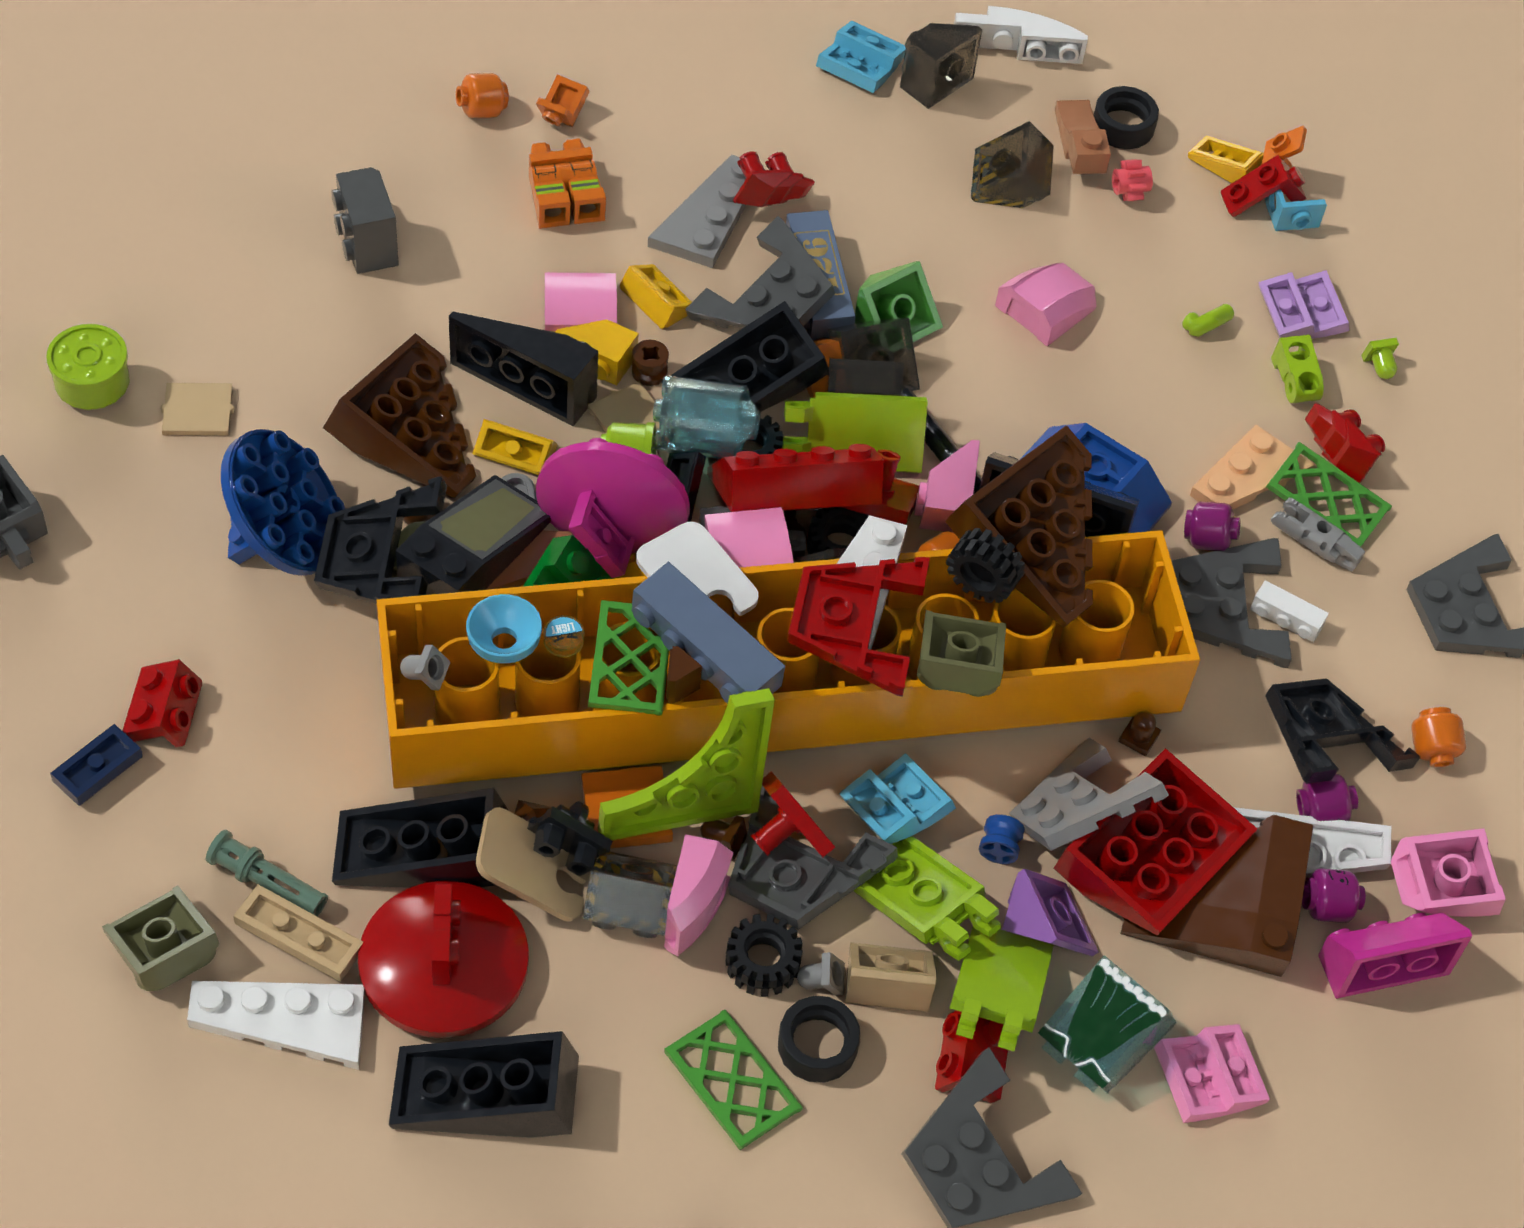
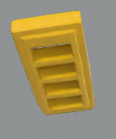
[1188,135,1264,183]

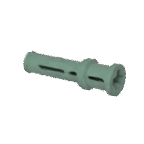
[206,830,328,916]

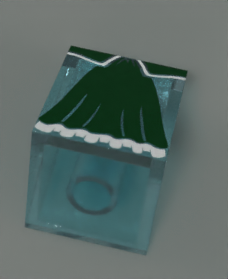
[1038,955,1177,1094]

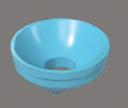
[466,594,542,663]

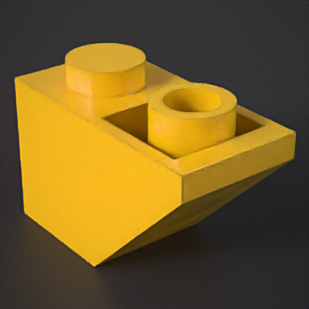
[555,319,639,386]

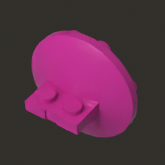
[536,438,690,578]

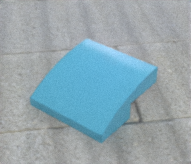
[816,21,909,93]
[839,753,956,844]

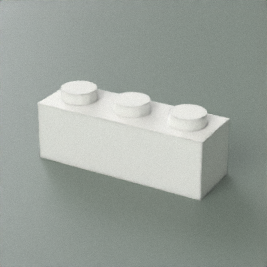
[1250,580,1329,643]

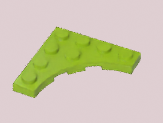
[598,688,775,840]

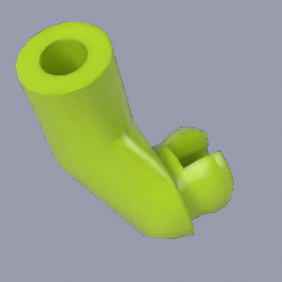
[1182,304,1234,337]

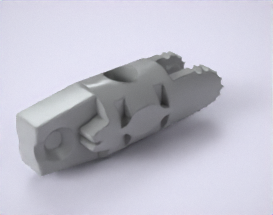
[1271,497,1365,572]

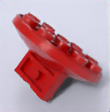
[358,881,529,1038]

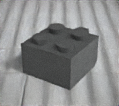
[331,167,399,274]
[0,455,48,570]

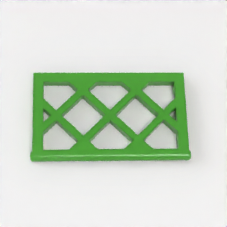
[1266,442,1392,547]
[588,600,669,716]
[664,1010,803,1150]

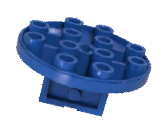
[221,429,345,576]

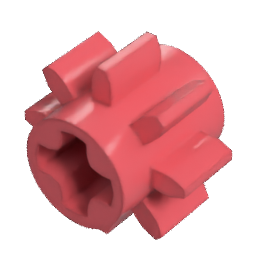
[1112,159,1153,201]

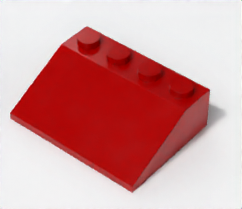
[707,444,884,512]
[1053,748,1257,936]

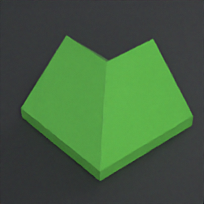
[854,261,943,356]

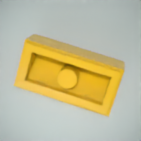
[619,264,692,329]
[472,419,558,475]

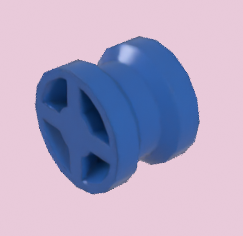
[979,815,1025,864]

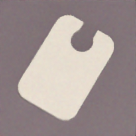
[636,522,759,616]

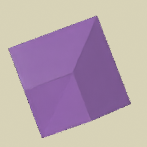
[1002,869,1099,957]

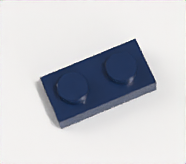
[50,724,143,806]

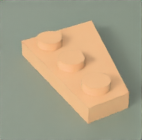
[1190,425,1315,510]

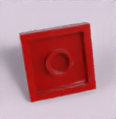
[841,449,919,525]
[751,771,835,858]

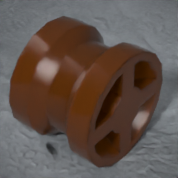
[632,339,669,386]

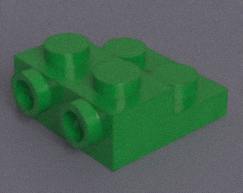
[523,535,614,586]

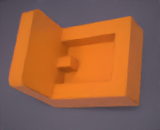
[536,74,590,127]

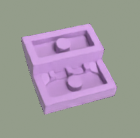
[1258,270,1349,339]

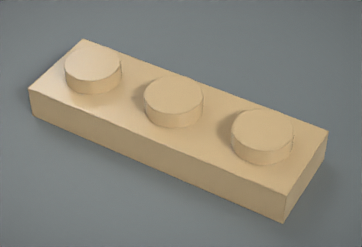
[233,884,363,982]

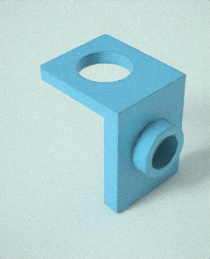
[1265,189,1327,231]

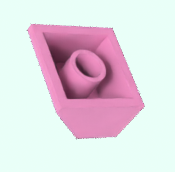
[914,440,980,533]

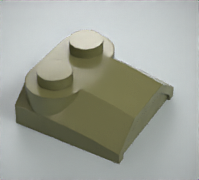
[917,610,1006,697]
[102,886,219,991]

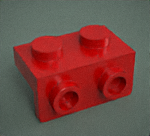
[122,659,203,747]
[935,1010,1008,1104]

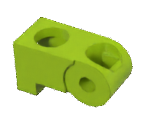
[1271,335,1324,403]

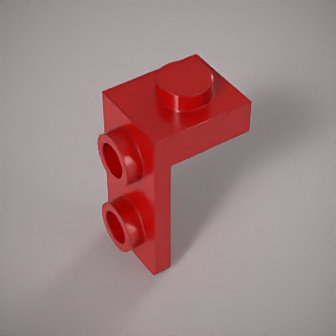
[1221,155,1307,217]

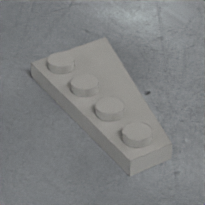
[647,155,764,268]

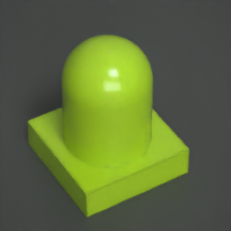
[1361,337,1399,379]

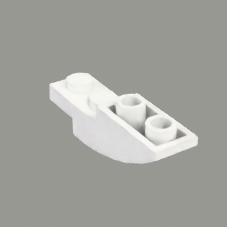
[952,6,1088,64]

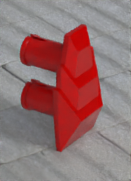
[733,151,815,207]
[1305,403,1385,483]

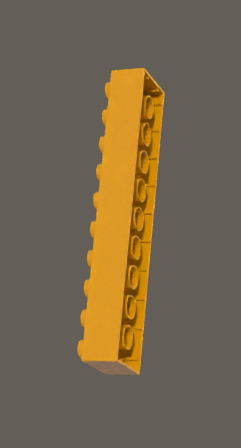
[376,530,1200,789]

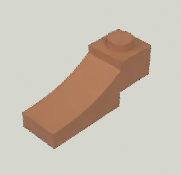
[1055,100,1111,174]

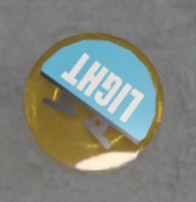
[543,615,585,657]

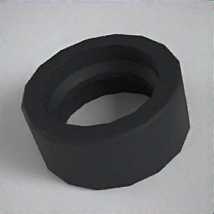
[1094,86,1159,149]
[778,996,860,1083]

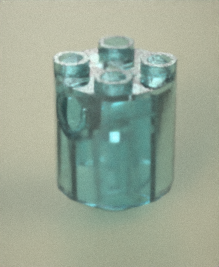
[653,375,760,459]

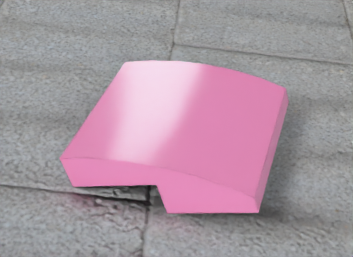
[545,272,617,331]
[704,507,794,567]
[1154,1024,1270,1123]

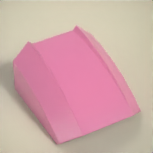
[995,263,1096,346]
[1391,828,1506,917]
[664,834,733,957]

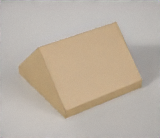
[845,942,937,1012]

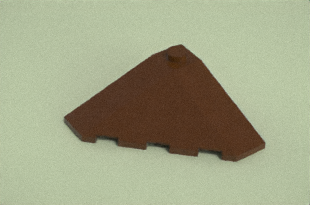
[323,333,476,498]
[945,425,1093,628]
[1120,815,1313,977]

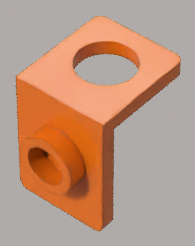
[1261,126,1307,168]

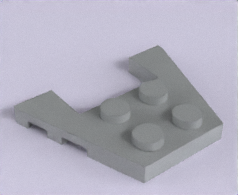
[1009,738,1169,851]

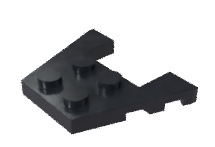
[314,477,447,604]
[1265,678,1420,784]

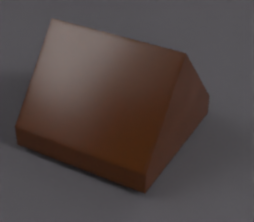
[666,646,702,704]

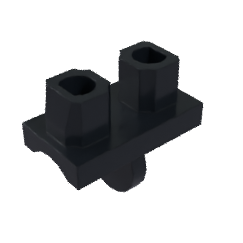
[527,801,613,876]

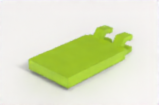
[782,392,928,473]
[853,836,1001,961]
[950,926,1054,1051]

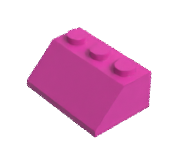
[1318,913,1472,999]

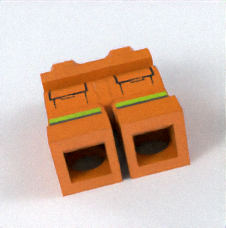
[529,138,606,229]

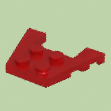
[788,557,930,697]

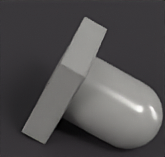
[400,645,450,690]
[797,952,845,996]

